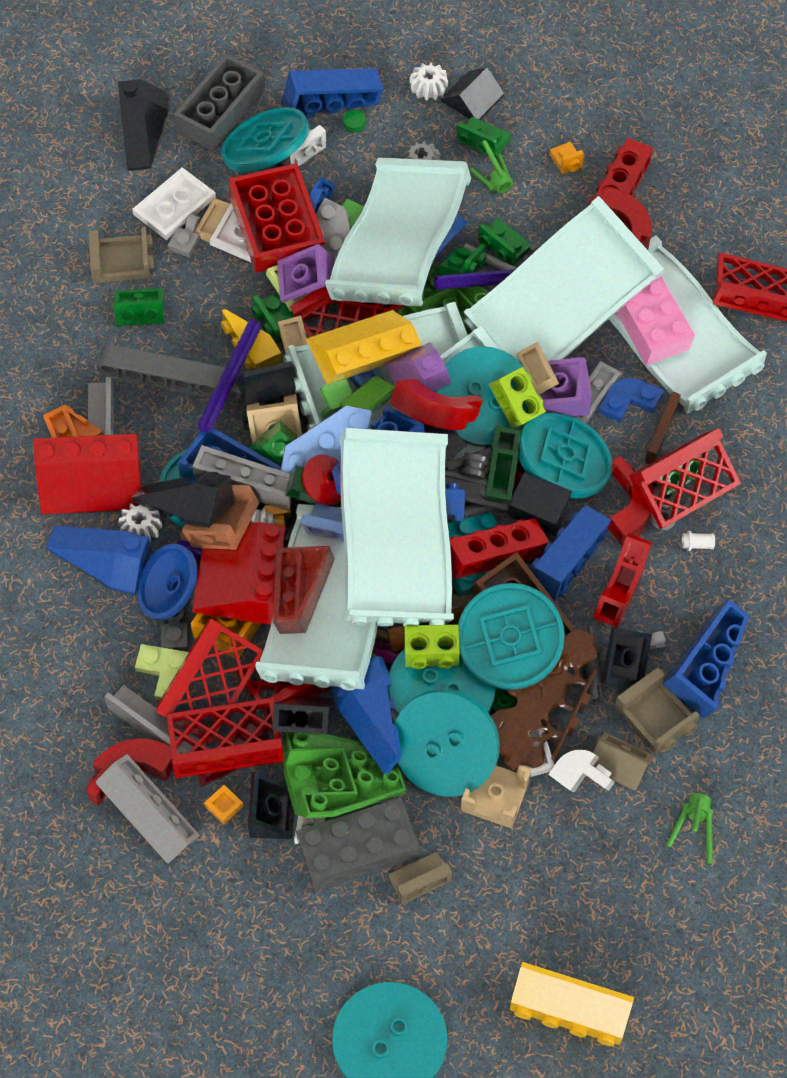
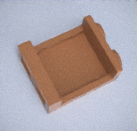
[182,485,259,550]

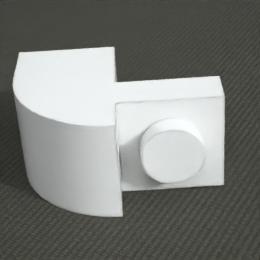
[548,750,615,792]

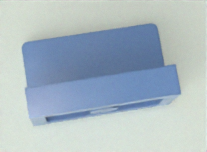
[300,504,344,541]

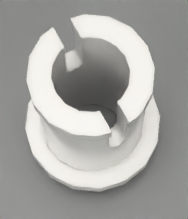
[682,531,715,551]

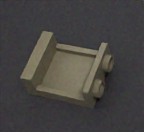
[88,227,154,283]
[615,668,700,754]

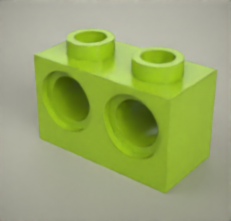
[489,367,546,429]
[404,625,460,669]

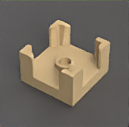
[247,394,303,444]
[461,765,532,829]

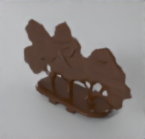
[491,628,599,770]

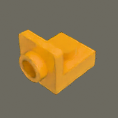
[549,141,584,175]

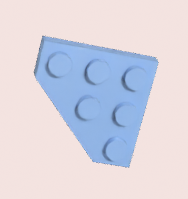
[281,406,372,478]

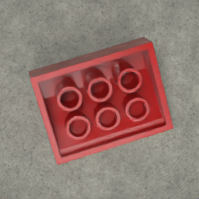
[229,163,325,273]
[33,433,142,514]
[192,522,285,625]

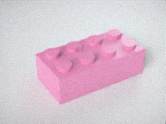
[616,276,695,366]

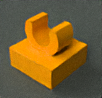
[264,505,291,526]
[204,785,244,825]

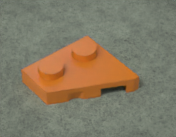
[43,405,104,437]

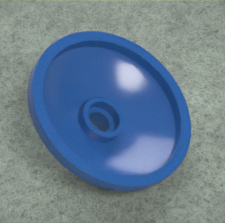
[137,544,197,620]

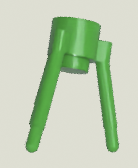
[469,140,513,194]
[666,793,713,864]

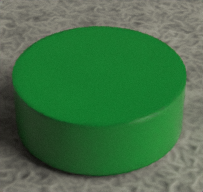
[343,110,366,133]

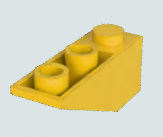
[221,309,282,371]

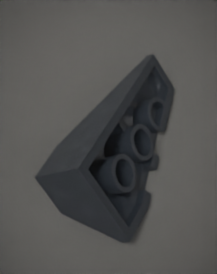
[118,79,168,171]
[132,472,234,528]

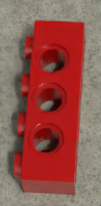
[587,138,653,207]
[449,518,549,580]

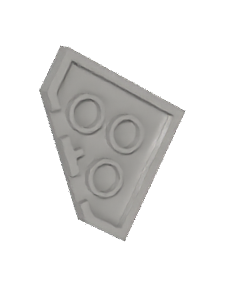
[316,198,351,264]

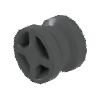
[461,453,490,479]

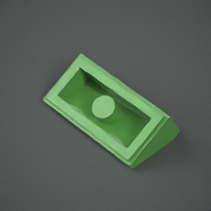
[340,376,395,411]

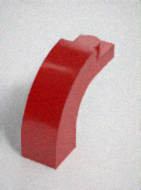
[602,187,652,250]
[389,379,483,430]
[608,456,654,547]
[593,533,653,627]
[87,739,178,806]

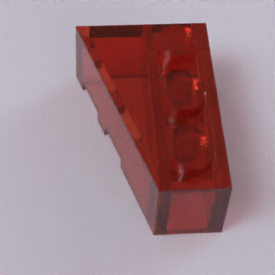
[273,546,335,634]

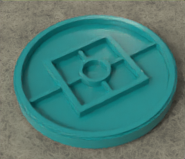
[221,107,310,172]
[434,346,528,447]
[518,413,613,498]
[458,583,565,690]
[388,646,495,716]
[395,690,500,797]
[332,982,447,1078]

